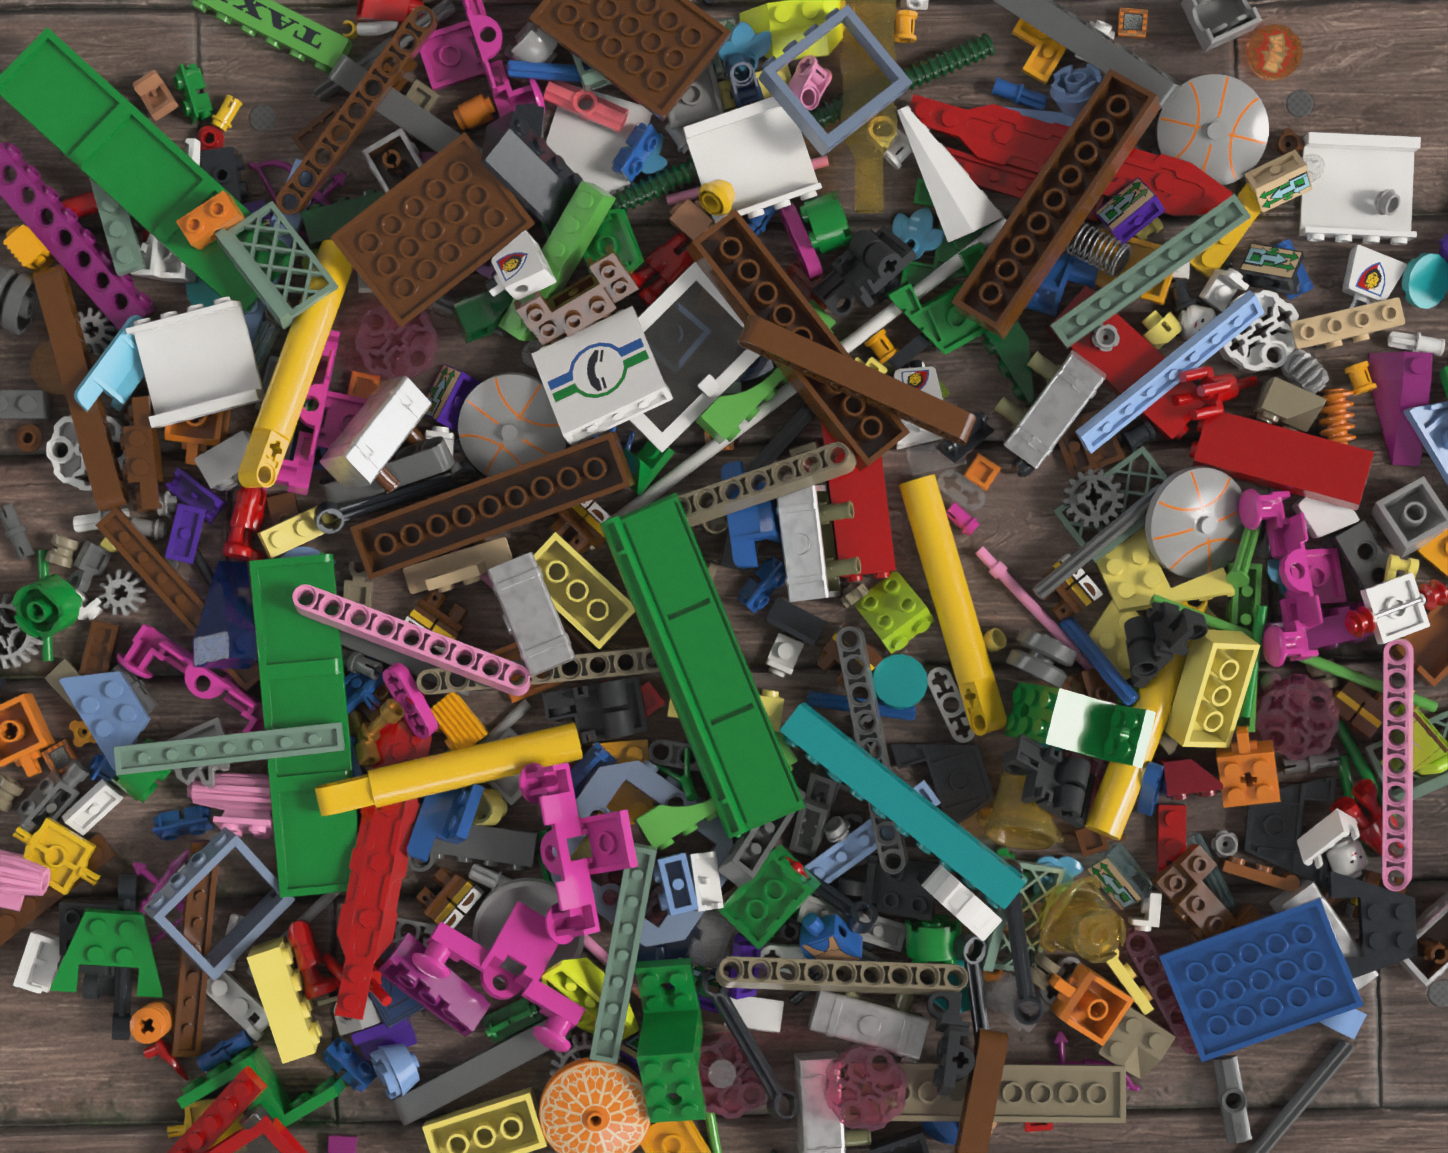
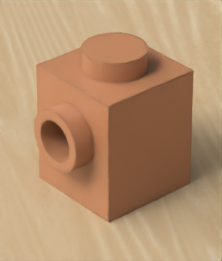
[670,198,713,242]

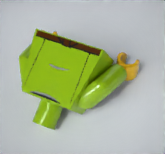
[1380,690,1448,775]

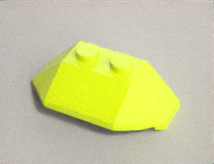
[739,0,849,61]
[541,957,639,1040]

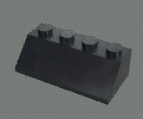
[481,110,583,231]

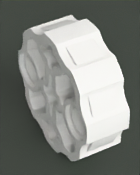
[1219,290,1299,374]
[46,415,126,492]
[921,864,1002,941]

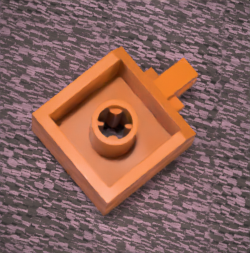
[164,409,231,466]
[0,693,55,778]
[1216,725,1281,808]
[1048,962,1134,1046]

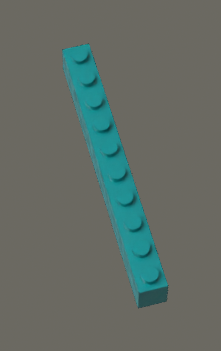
[779,702,1028,910]

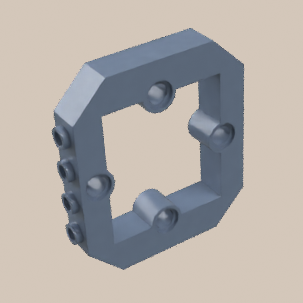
[550,759,733,947]

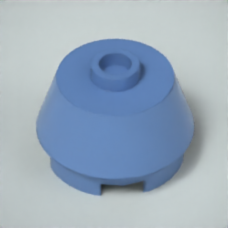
[1050,63,1104,117]
[370,1043,420,1100]

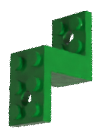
[1004,682,1156,768]
[635,958,707,1123]
[177,1047,347,1139]

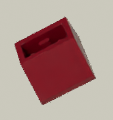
[1154,756,1223,800]

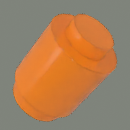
[453,94,496,131]

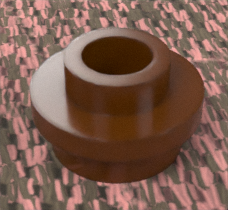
[15,424,44,452]

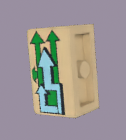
[1244,150,1313,212]

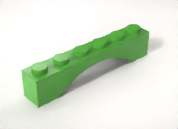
[696,299,836,444]
[633,732,798,851]

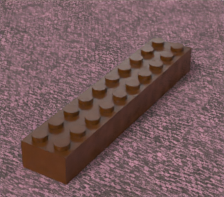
[952,69,1161,340]
[686,209,910,471]
[350,432,635,580]

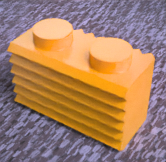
[3,224,57,272]
[430,692,489,751]

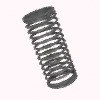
[1064,222,1132,278]

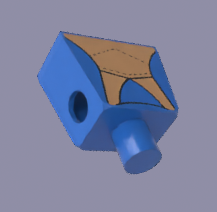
[799,912,863,974]

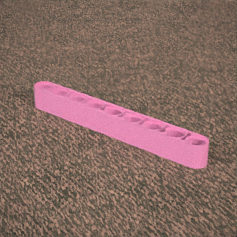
[292,584,530,696]
[1382,638,1414,891]

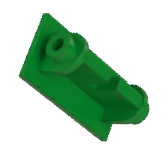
[173,64,213,125]
[482,997,544,1043]

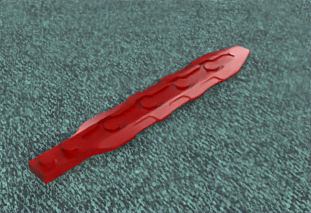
[910,94,1232,216]
[334,692,432,1021]

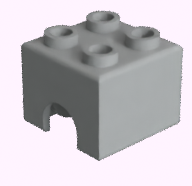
[1180,0,1262,53]

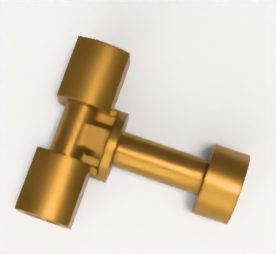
[348,699,404,767]

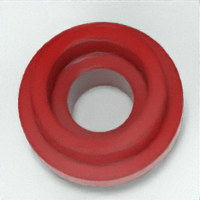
[196,125,225,151]

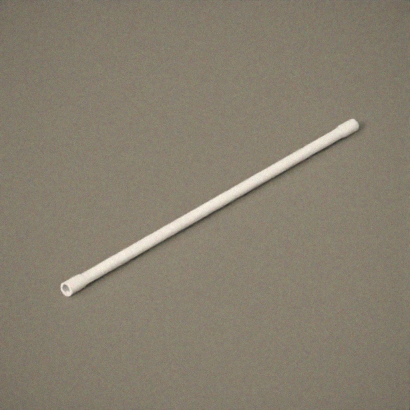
[590,217,1007,550]

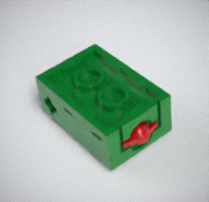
[718,845,821,950]

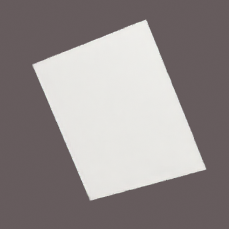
[546,85,652,194]

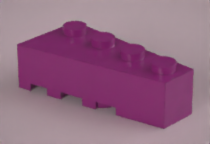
[1260,601,1374,660]
[378,932,491,1037]

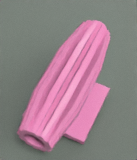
[187,772,274,839]
[0,849,51,912]

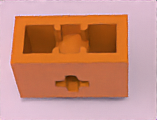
[176,190,245,250]

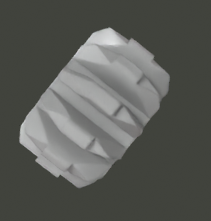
[78,307,118,355]
[1281,349,1329,394]
[98,569,147,616]

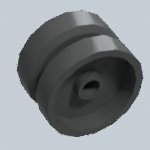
[0,265,39,335]
[1005,627,1078,689]

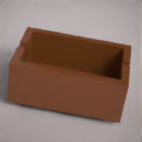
[1392,588,1448,687]

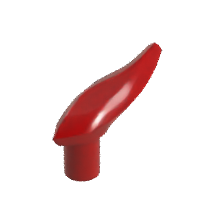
[143,1038,189,1081]

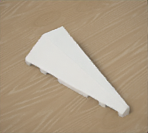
[897,106,1004,242]
[131,138,200,283]

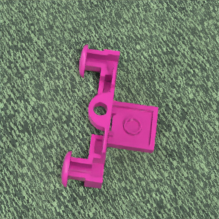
[420,0,545,117]
[263,330,368,495]
[1238,489,1347,667]
[116,609,265,734]
[519,763,638,944]
[412,901,585,1052]

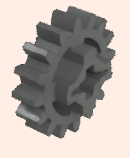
[1063,468,1124,530]

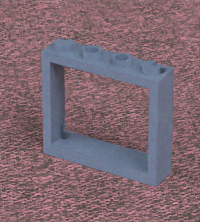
[758,5,912,157]
[142,827,295,981]

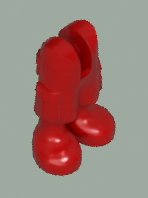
[631,232,694,308]
[222,485,267,563]
[1330,778,1403,858]
[287,919,340,1000]

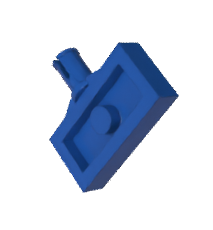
[344,656,384,714]

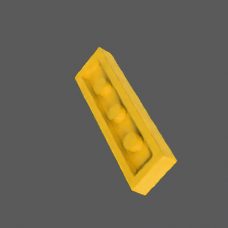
[1190,182,1261,279]

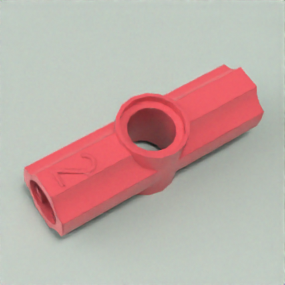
[543,80,629,133]

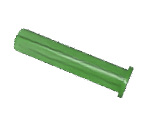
[1226,520,1263,587]

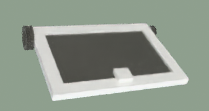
[630,262,760,453]

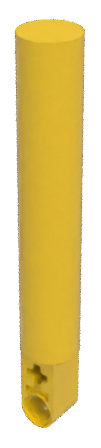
[238,240,353,488]
[899,474,1006,736]
[1085,600,1208,840]
[315,722,583,816]

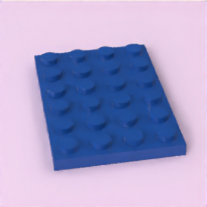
[1159,897,1364,1062]

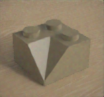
[1250,377,1327,433]
[1094,1006,1176,1079]

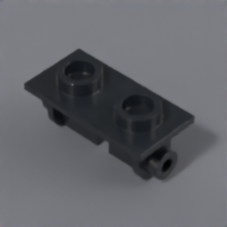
[936,411,994,464]

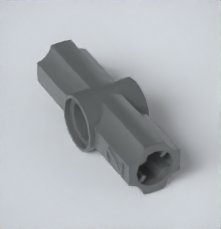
[1212,1055,1251,1143]

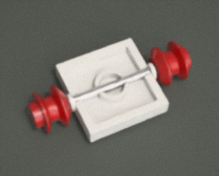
[1345,572,1448,644]

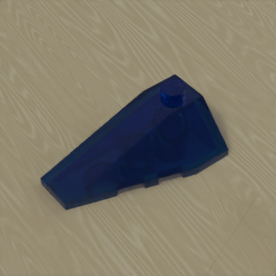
[192,561,257,669]

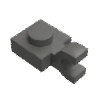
[68,540,113,592]

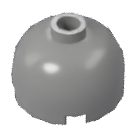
[504,22,558,63]

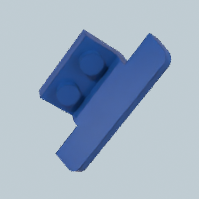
[1025,253,1098,317]
[721,461,782,568]
[407,784,484,862]

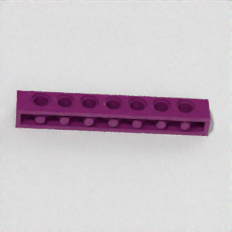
[0,142,157,331]

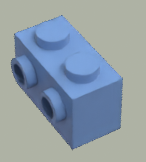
[653,852,699,916]

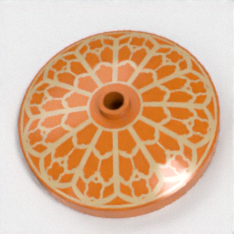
[539,1057,650,1153]

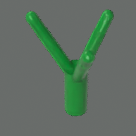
[653,747,698,802]

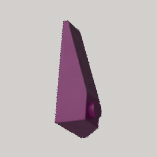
[1368,351,1433,466]

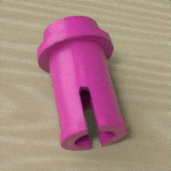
[946,502,980,536]

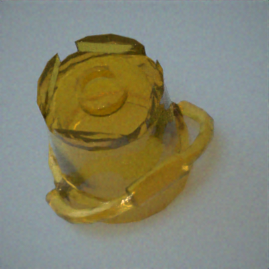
[976,770,1064,850]
[1039,876,1126,963]

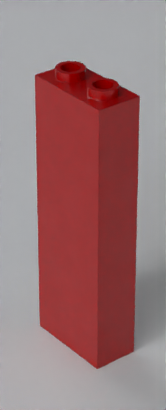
[1045,286,1206,441]
[1189,412,1374,511]
[820,422,896,582]

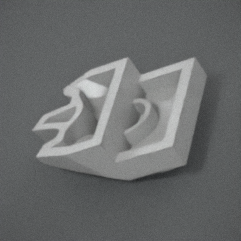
[167,717,230,788]

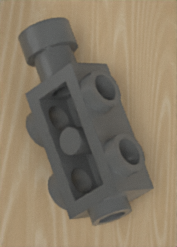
[15,759,91,834]

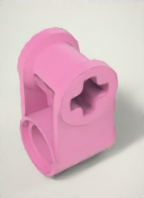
[788,55,832,110]

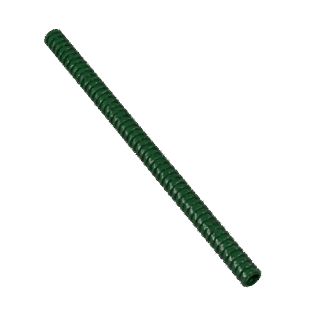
[609,33,995,212]

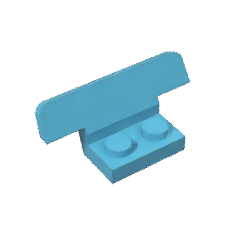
[74,315,145,412]

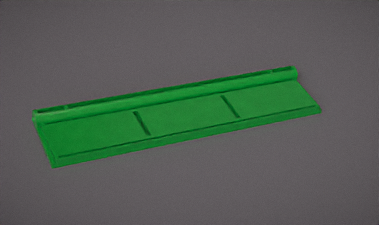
[0,27,298,316]
[600,493,806,839]
[249,552,359,898]

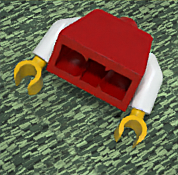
[342,0,424,39]

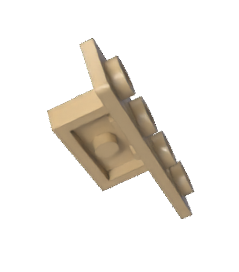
[1290,297,1405,349]
[403,537,513,594]

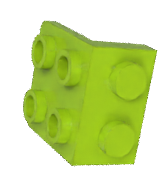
[854,571,935,654]

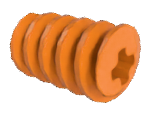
[1319,389,1356,445]
[130,1000,174,1044]

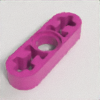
[778,202,822,279]
[383,662,438,739]

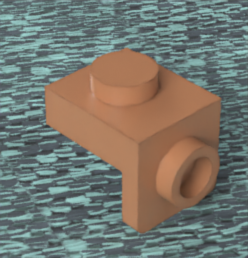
[132,70,179,121]

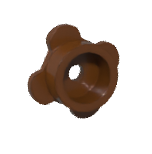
[1271,128,1305,156]

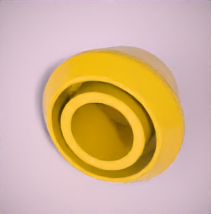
[699,179,735,216]

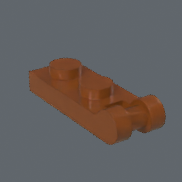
[1217,855,1300,892]

